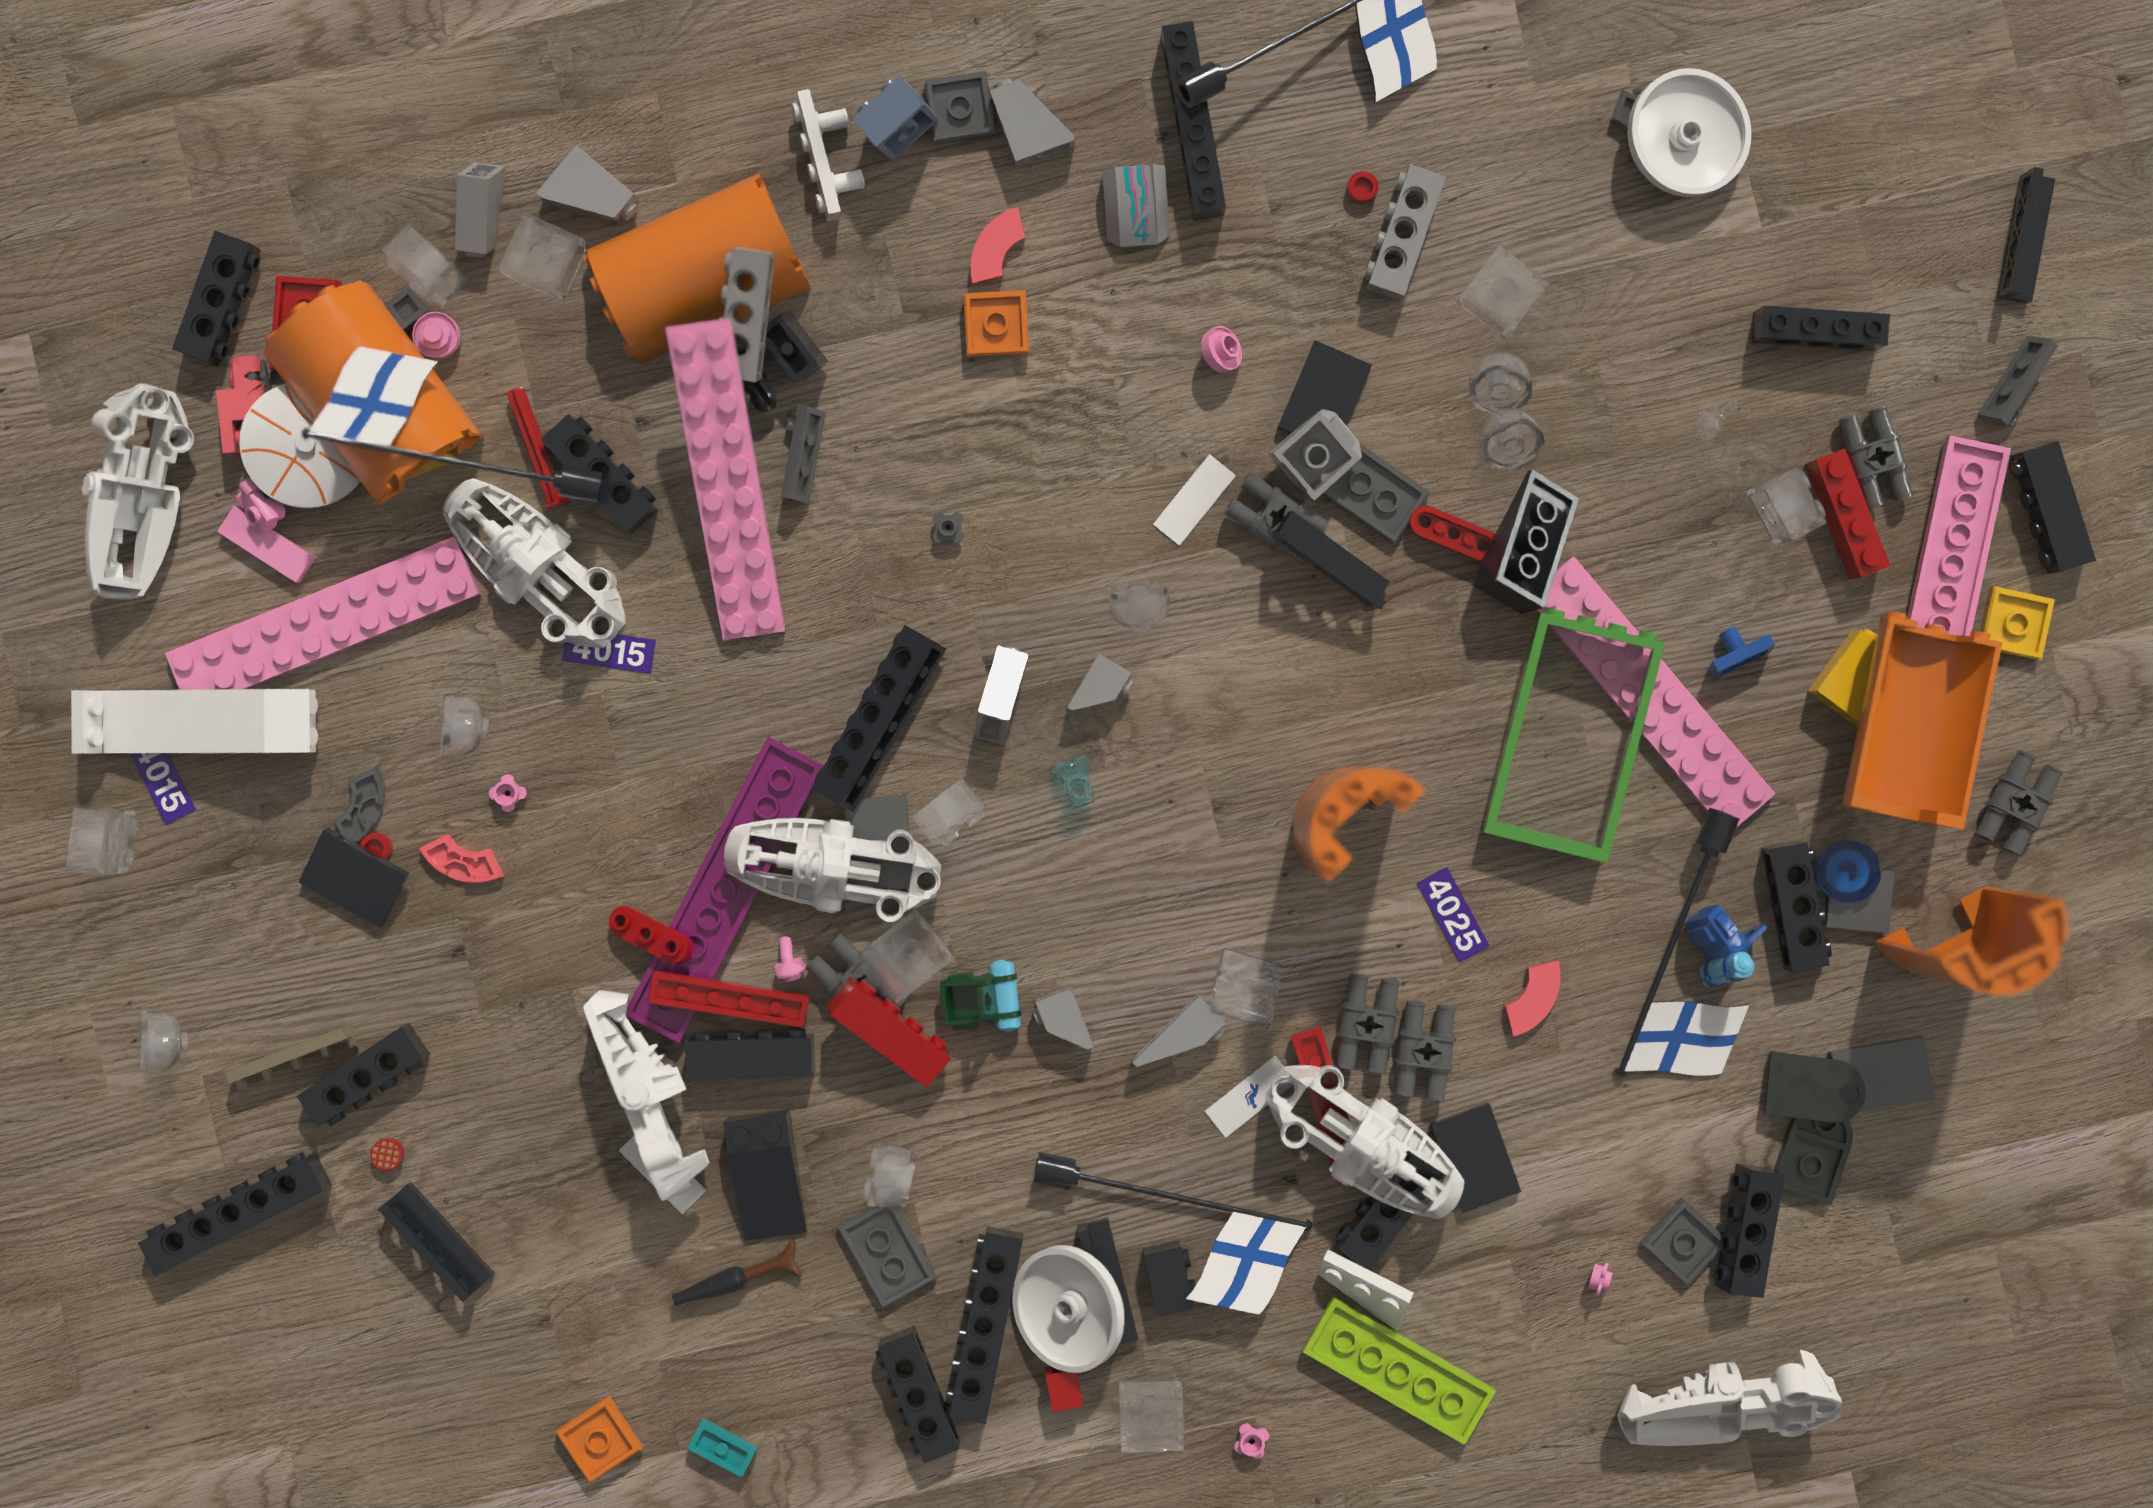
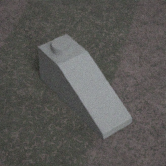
[1132,993,1226,1067]

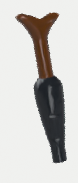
[672,1239,802,1306]

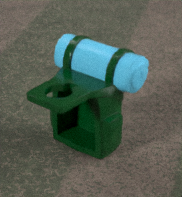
[940,959,1022,1032]

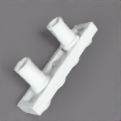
[792,89,865,222]

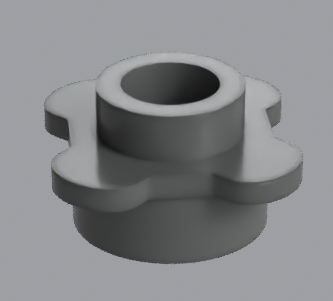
[932,512,964,543]

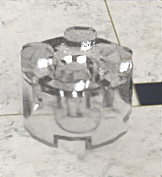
[863,1143,918,1213]

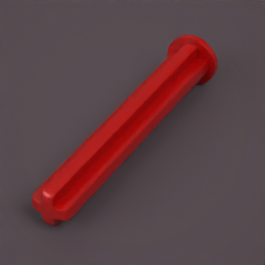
[507,388,570,510]

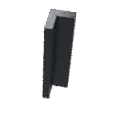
[1997,167,2056,304]
[1272,511,1390,609]
[378,1182,494,1302]
[1078,1217,1139,1353]

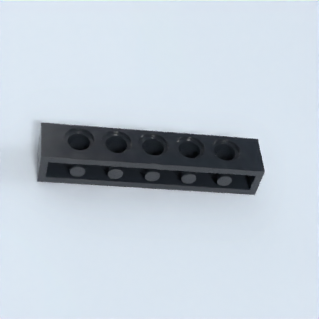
[1161,21,1226,221]
[811,625,946,812]
[138,1152,332,1276]
[945,1226,1024,1424]

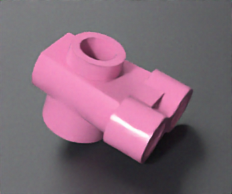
[235,478,285,532]

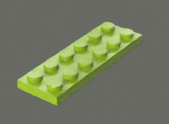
[1302,1295,1496,1445]

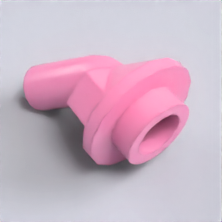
[774,937,806,982]

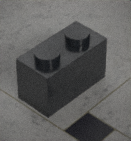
[765,311,829,384]
[1143,1241,1195,1316]

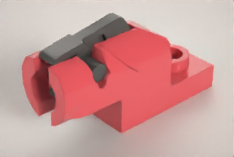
[216,356,273,457]

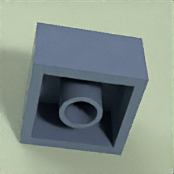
[853,76,939,161]

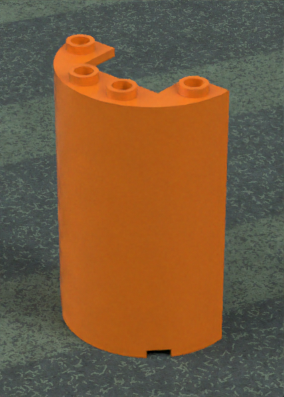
[583,173,811,364]
[264,280,484,506]
[1842,611,2003,830]
[1292,766,1426,882]
[1874,886,2068,995]

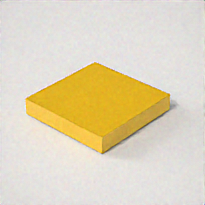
[1980,586,2055,661]

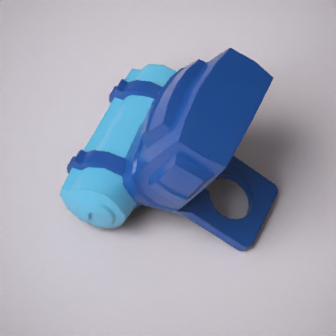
[1684,905,1767,987]

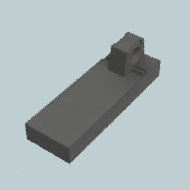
[1978,335,2058,428]
[781,405,826,504]

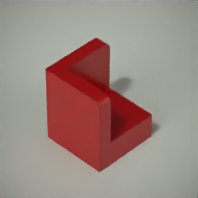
[1045,1367,1083,1413]

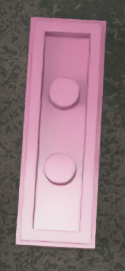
[217,505,316,583]

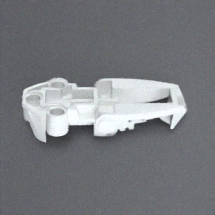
[82,384,194,599]
[443,478,626,648]
[724,818,942,922]
[583,990,710,1201]
[1265,1065,1464,1219]
[1617,1350,1842,1446]

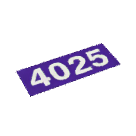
[1417,867,1489,962]

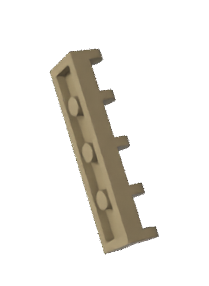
[224,1023,358,1092]

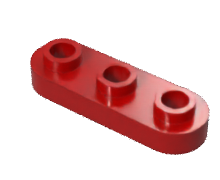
[1409,506,1495,562]
[608,906,693,964]

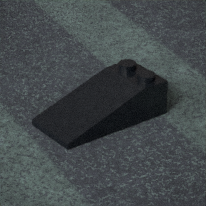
[1474,469,1579,614]
[723,1108,807,1241]

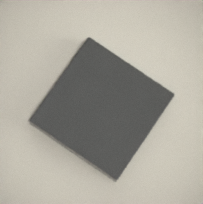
[924,71,996,145]
[1824,865,1895,934]
[1639,1197,1722,1286]

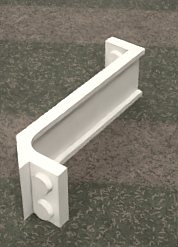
[71,689,318,754]

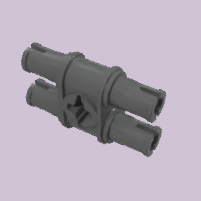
[1838,405,1914,509]
[1224,472,1329,564]
[1975,750,2064,856]
[805,933,907,1007]
[1336,973,1400,1074]
[1394,1000,1456,1100]

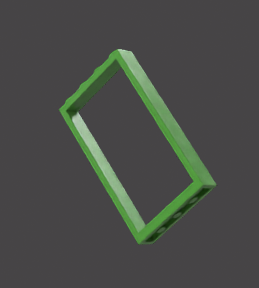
[1481,608,1666,863]

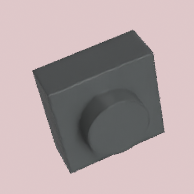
[384,286,430,331]

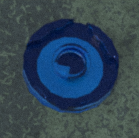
[1816,840,1881,902]

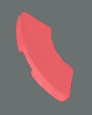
[970,207,1026,285]
[418,834,504,883]
[1504,960,1561,1037]

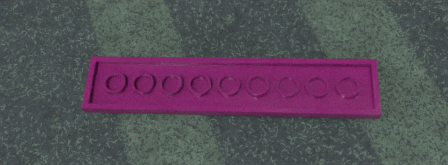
[627,737,824,1043]

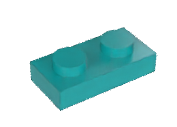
[687,1418,758,1478]

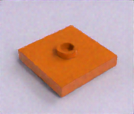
[963,290,1029,358]
[555,1395,643,1484]

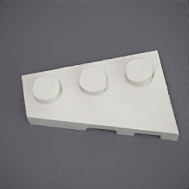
[1318,1250,1414,1332]

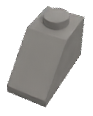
[1067,654,1133,711]
[1032,986,1093,1050]

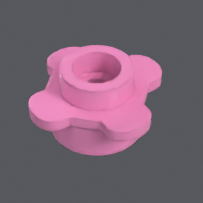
[489,774,527,812]
[1588,1263,1613,1296]
[1234,1423,1269,1459]

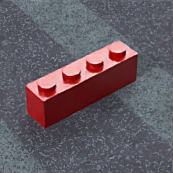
[1805,449,1891,580]
[827,977,951,1088]

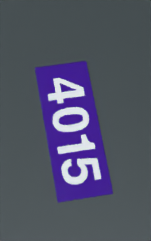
[562,632,656,674]
[130,753,196,825]

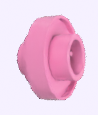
[412,311,461,359]
[1201,326,1242,374]

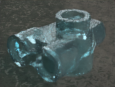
[1051,755,1095,809]

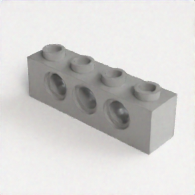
[1363,164,1446,301]
[719,246,776,382]

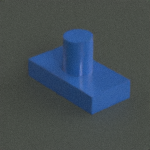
[1708,627,1775,680]

